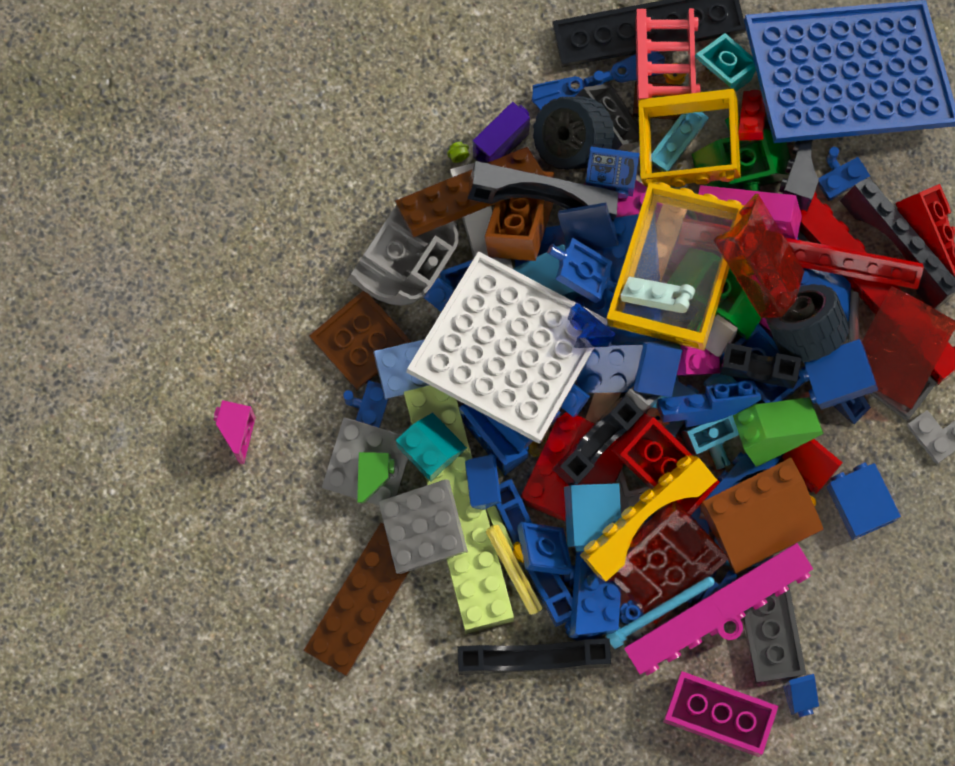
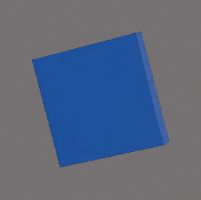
[517,522,573,575]

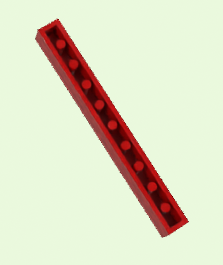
[799,192,955,385]

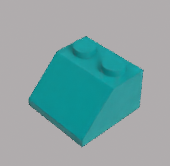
[695,33,756,92]
[395,412,467,482]

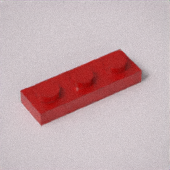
[738,89,766,141]

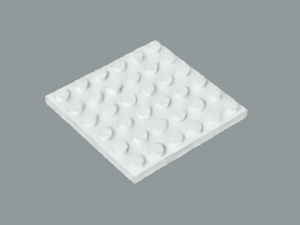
[406,251,608,444]

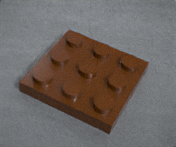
[309,291,412,391]

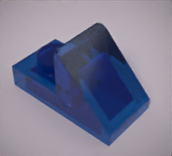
[567,302,615,348]

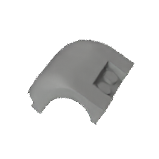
[347,206,459,306]

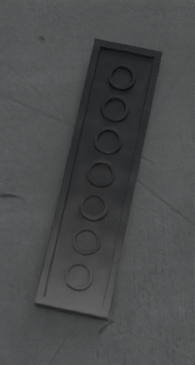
[552,0,746,68]

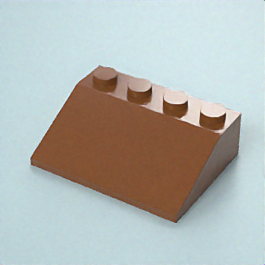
[700,458,824,574]

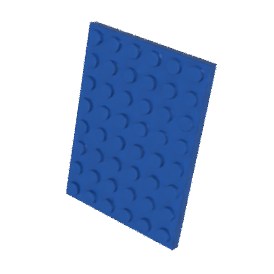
[744,0,955,143]

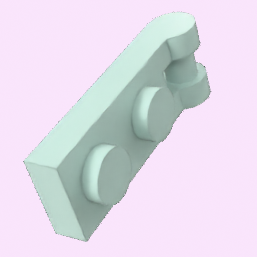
[621,277,695,313]

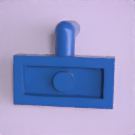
[818,147,870,202]
[343,380,389,428]

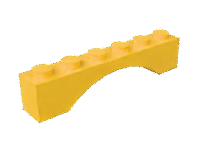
[580,455,717,582]

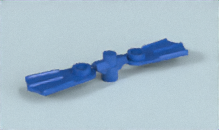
[532,51,665,111]

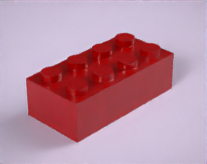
[610,413,720,519]

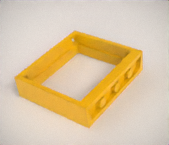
[638,89,741,188]

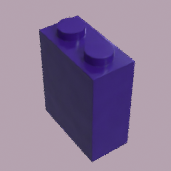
[472,101,530,163]

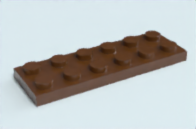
[395,147,546,238]
[303,522,410,677]

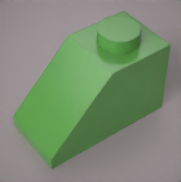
[357,452,395,503]

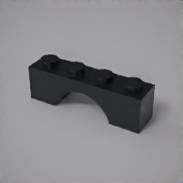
[552,395,644,486]

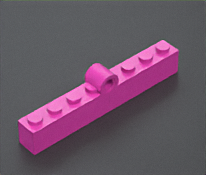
[624,543,813,676]

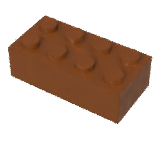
[485,171,554,261]

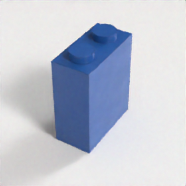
[801,339,878,410]
[826,462,901,541]

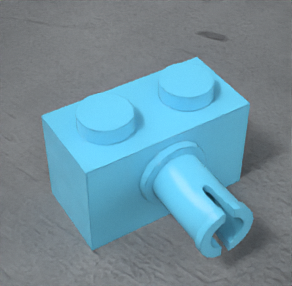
[679,415,739,470]

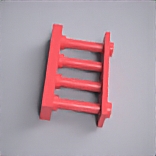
[635,9,700,107]

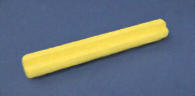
[486,525,542,615]

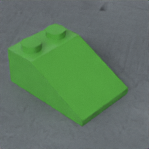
[733,397,824,467]

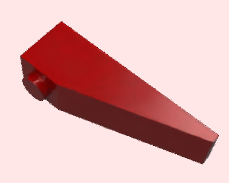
[895,184,955,277]

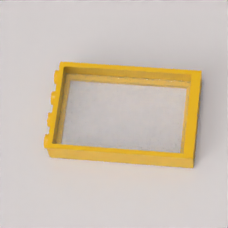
[606,182,746,351]

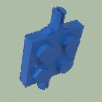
[547,238,617,303]

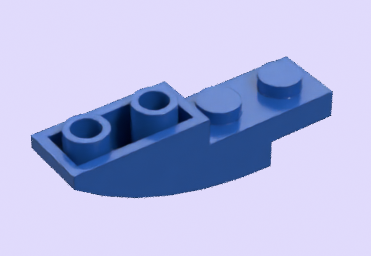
[656,380,761,427]

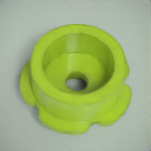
[447,142,470,163]

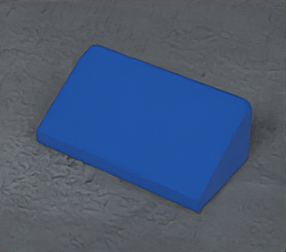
[465,454,501,510]

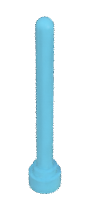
[606,577,714,649]

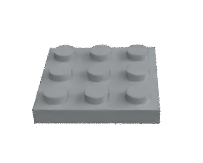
[322,417,409,505]
[379,479,468,574]

